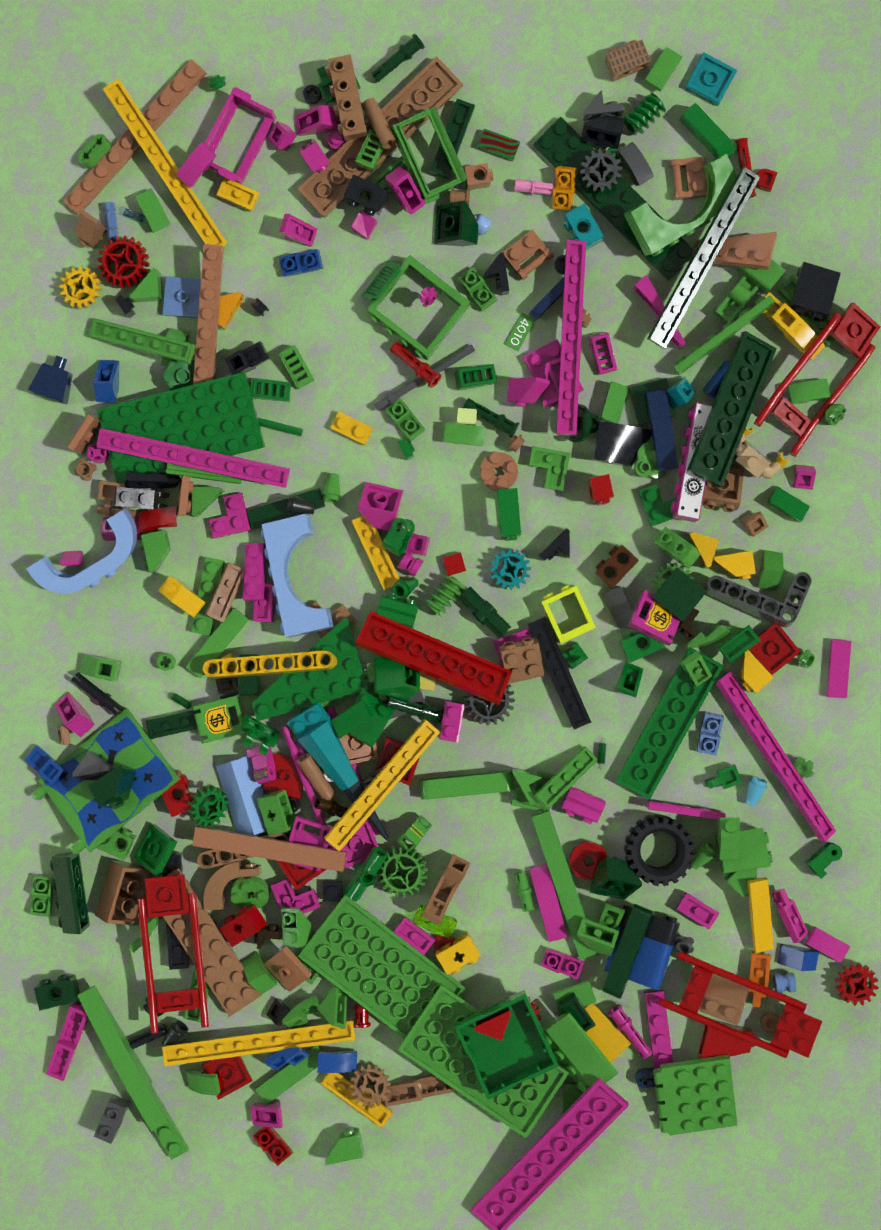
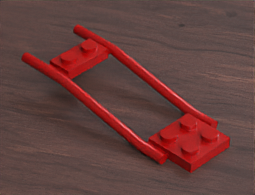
[754,303,881,457]
[137,874,209,1034]
[658,951,822,1058]

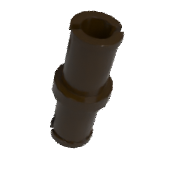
[314,797,349,818]

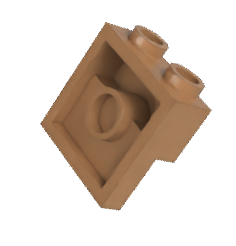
[702,467,744,512]
[499,637,544,684]

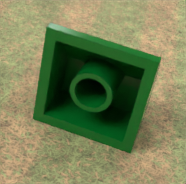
[348,690,395,748]

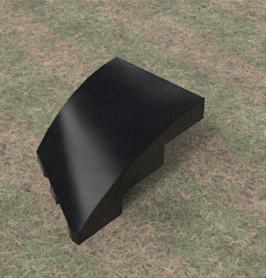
[594,421,652,466]

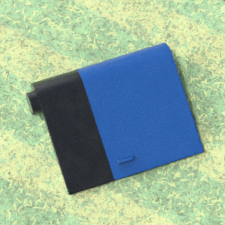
[604,905,680,990]

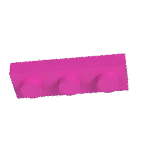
[243,543,266,602]

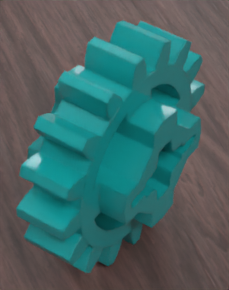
[489,548,531,590]

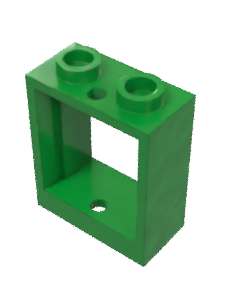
[497,488,521,541]

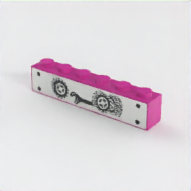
[671,402,712,523]

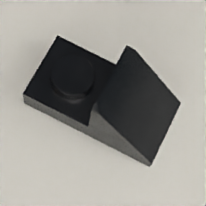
[483,252,509,295]
[539,528,570,561]

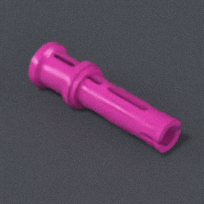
[607,1004,652,1059]

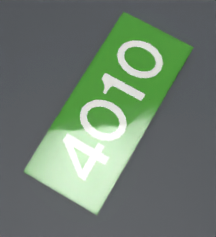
[505,312,535,351]

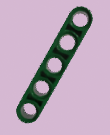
[602,904,653,999]

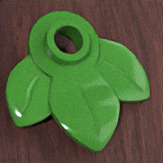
[634,442,666,479]

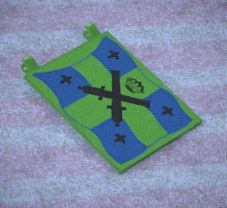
[31,708,180,854]

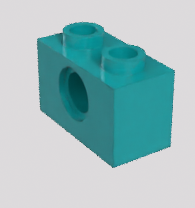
[563,203,604,250]

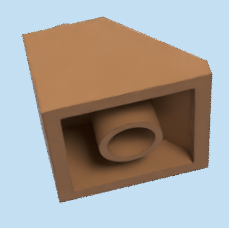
[700,974,750,1025]

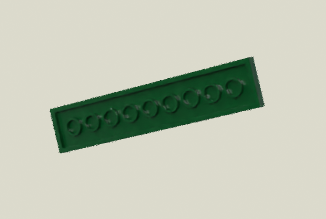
[533,117,694,281]

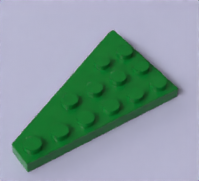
[252,617,368,721]

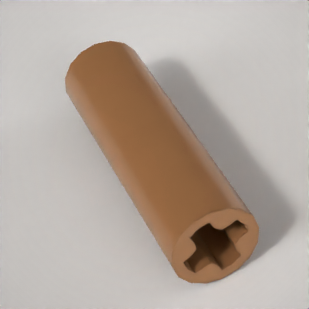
[362,98,397,149]
[297,753,336,801]

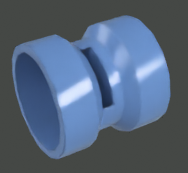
[773,972,796,993]

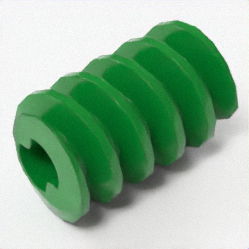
[623,93,666,135]

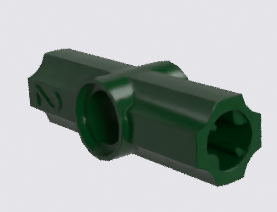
[459,586,511,639]

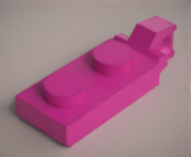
[771,889,809,943]

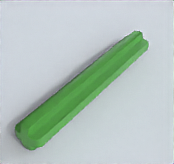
[166,463,242,484]

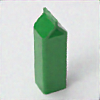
[680,103,737,157]

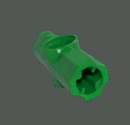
[344,846,388,902]

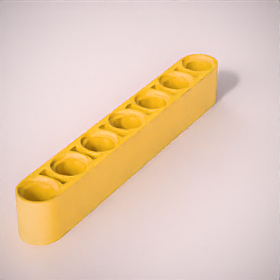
[203,651,337,678]

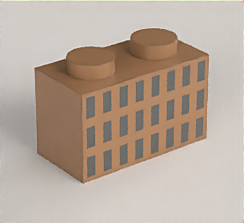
[605,40,651,82]

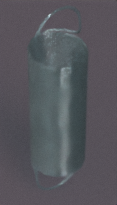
[119,207,148,223]

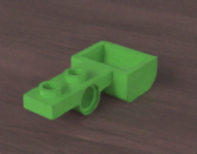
[714,259,786,323]

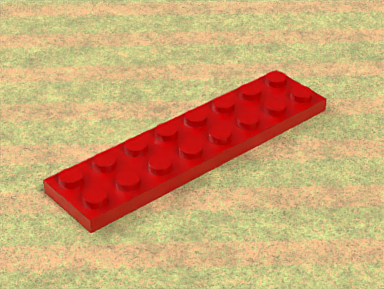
[355,611,513,705]

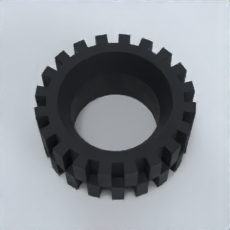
[624,815,695,886]

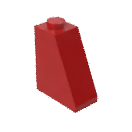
[698,1019,756,1059]

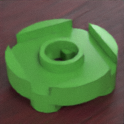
[231,876,269,909]

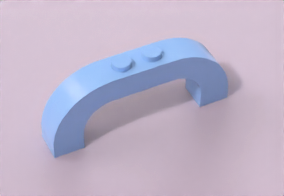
[26,507,137,594]

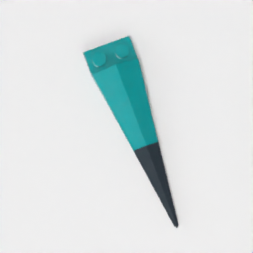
[287,702,389,841]

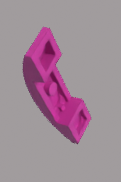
[529,863,567,942]

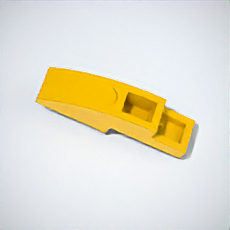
[762,292,825,361]

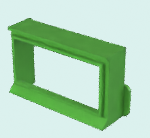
[391,106,467,204]

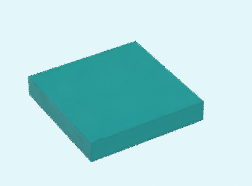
[685,52,737,106]

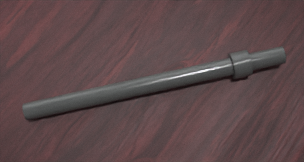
[374,345,475,411]

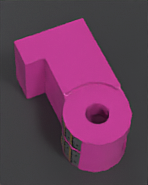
[246,746,276,784]

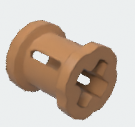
[450,188,470,206]

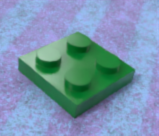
[134,824,177,876]

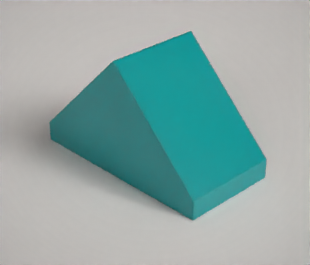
[666,376,696,409]

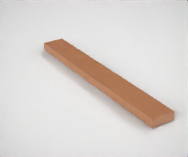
[192,826,347,872]

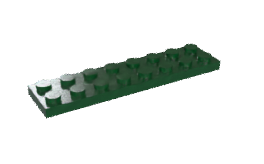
[687,331,777,488]

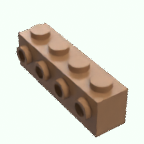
[325,54,367,141]

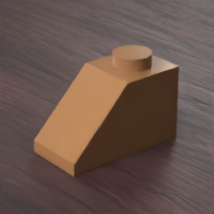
[74,210,107,249]

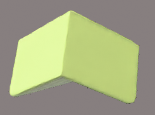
[457,408,477,426]

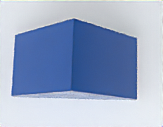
[777,944,819,971]

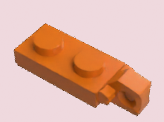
[749,952,771,1008]

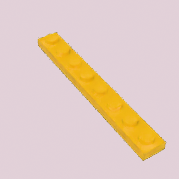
[324,719,440,852]

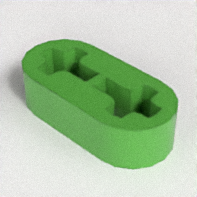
[78,134,111,168]

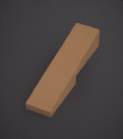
[381,1074,457,1107]

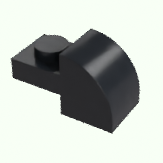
[224,341,270,375]

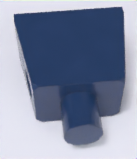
[28,355,73,404]

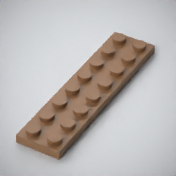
[163,867,262,1017]

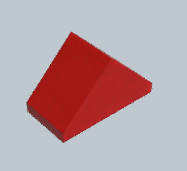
[474,1008,511,1041]

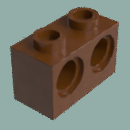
[595,545,639,589]

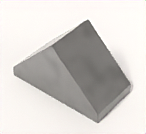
[72,751,115,779]

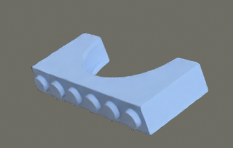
[261,514,334,638]

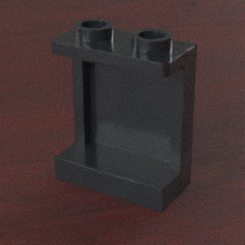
[789,262,841,322]

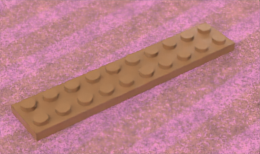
[297,56,463,218]

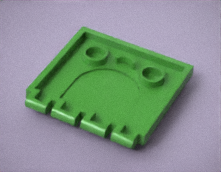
[653,1055,738,1136]

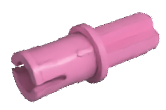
[514,179,553,195]

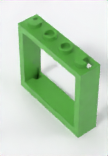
[367,255,471,360]

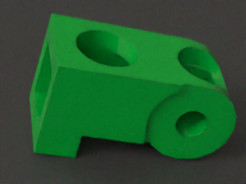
[805,842,843,879]

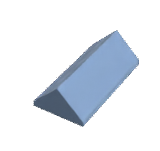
[216,755,267,836]

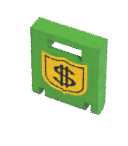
[192,695,244,744]

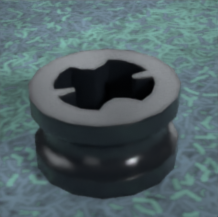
[303,85,321,105]
[251,298,269,317]

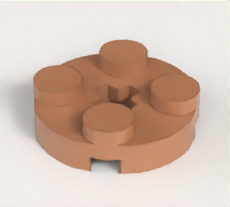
[480,452,518,491]

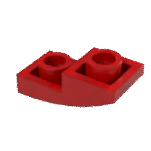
[138,506,177,533]
[253,1126,294,1166]

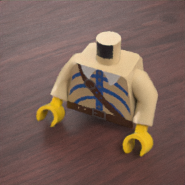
[734,427,790,479]

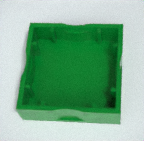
[454,990,559,1100]

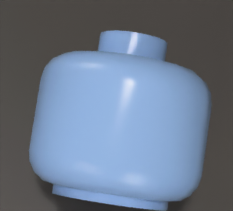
[474,214,491,235]

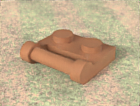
[670,157,707,200]
[504,229,554,280]

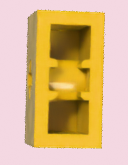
[435,932,480,975]

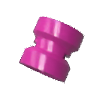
[398,551,424,577]

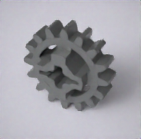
[580,148,622,193]

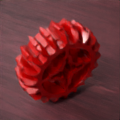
[97,236,150,289]

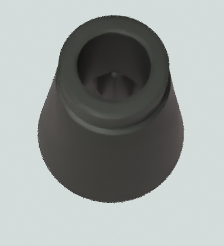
[286,496,315,514]
[162,1021,189,1046]

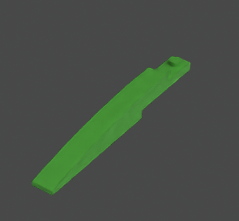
[77,985,189,1160]

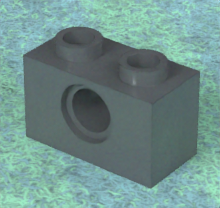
[93,1094,131,1144]

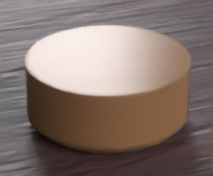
[760,1012,780,1033]

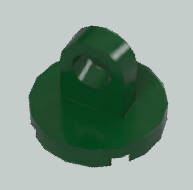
[567,404,600,442]

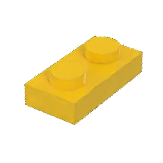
[216,177,260,212]
[330,411,373,446]

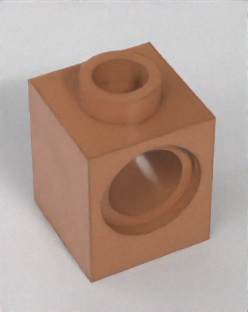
[464,163,493,190]

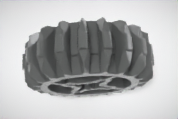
[463,684,515,725]

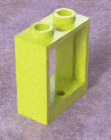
[541,584,596,644]

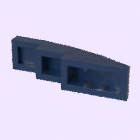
[646,389,678,472]

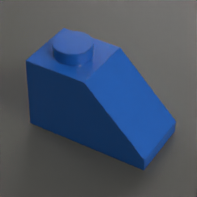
[93,360,119,403]

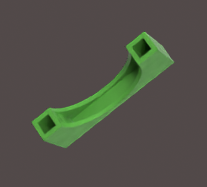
[624,154,737,257]

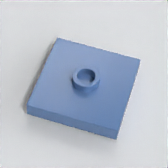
[163,276,201,319]

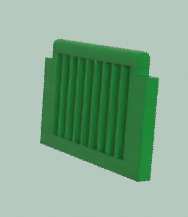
[361,260,401,303]

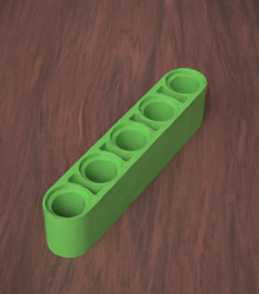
[419,770,514,800]

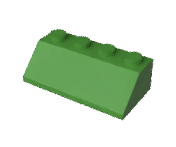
[542,1013,618,1092]

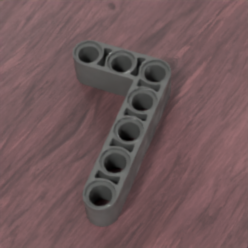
[705,572,812,627]

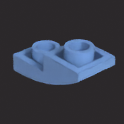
[697,712,724,756]

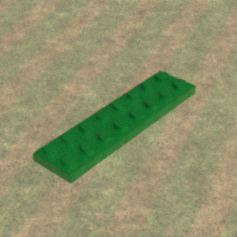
[615,647,724,800]

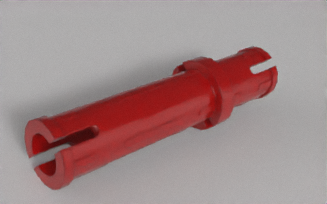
[735,138,756,198]

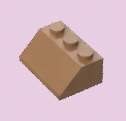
[95,860,153,925]

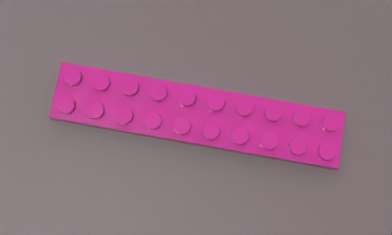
[471,1077,628,1230]

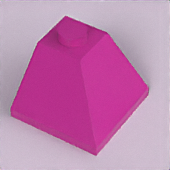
[358,482,403,531]

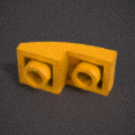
[552,166,577,210]

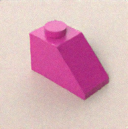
[295,105,339,136]
[298,139,329,173]
[507,377,550,407]
[55,692,95,737]

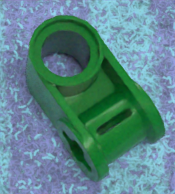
[382,518,415,556]

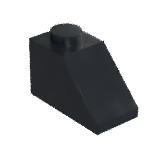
[580,115,625,149]

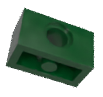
[34,974,80,1011]

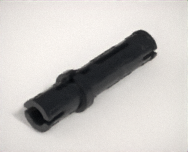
[71,672,124,716]

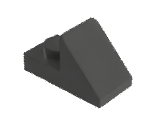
[583,90,624,121]

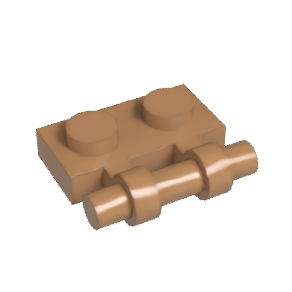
[97,481,139,518]

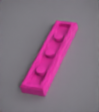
[646,800,726,820]

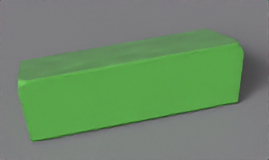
[600,381,629,424]
[553,981,596,1014]

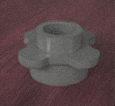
[675,935,694,954]

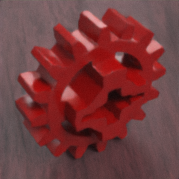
[835,962,879,1006]

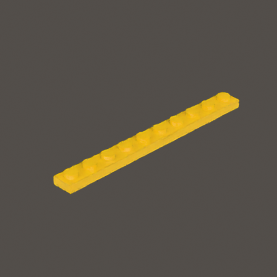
[103,78,228,247]
[162,1020,356,1066]

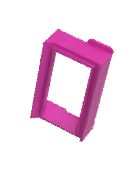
[205,87,276,185]

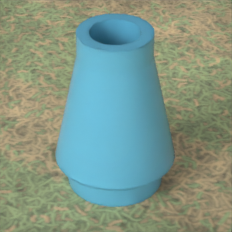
[745,776,767,806]

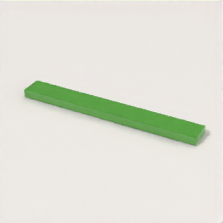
[531,810,598,960]

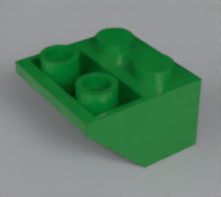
[374,656,420,701]

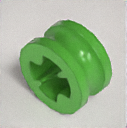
[157,653,176,671]

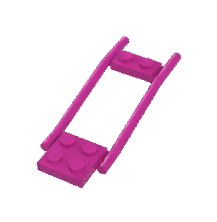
[281,707,380,868]

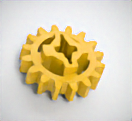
[59,266,102,309]

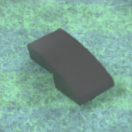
[616,142,654,186]

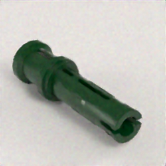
[371,33,425,83]
[463,398,520,438]
[385,696,443,724]

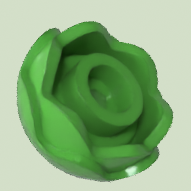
[825,403,847,426]

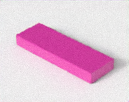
[826,640,852,699]

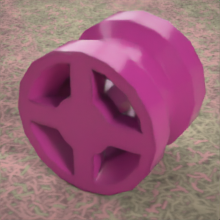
[87,443,109,463]

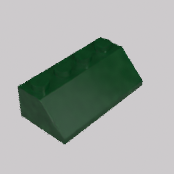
[50,852,90,934]

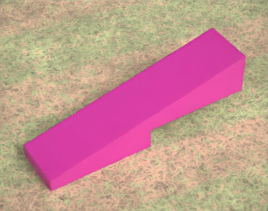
[633,275,686,349]
[46,1001,88,1081]

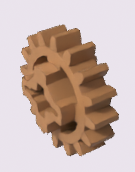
[349,1064,391,1108]

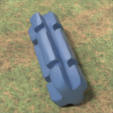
[104,202,118,241]

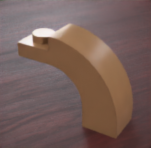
[422,854,470,925]
[203,860,262,911]

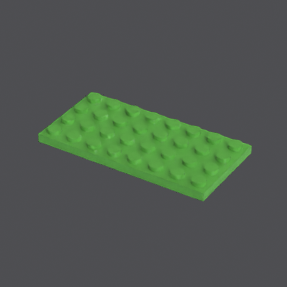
[298,895,466,1038]
[398,984,569,1138]

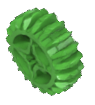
[376,845,428,898]

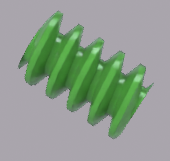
[425,576,467,616]

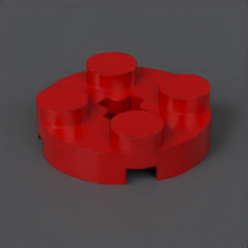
[570,841,608,880]

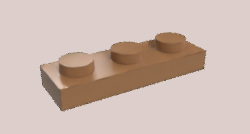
[205,562,244,623]

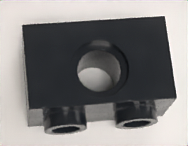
[343,174,389,216]

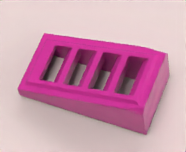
[588,332,617,375]

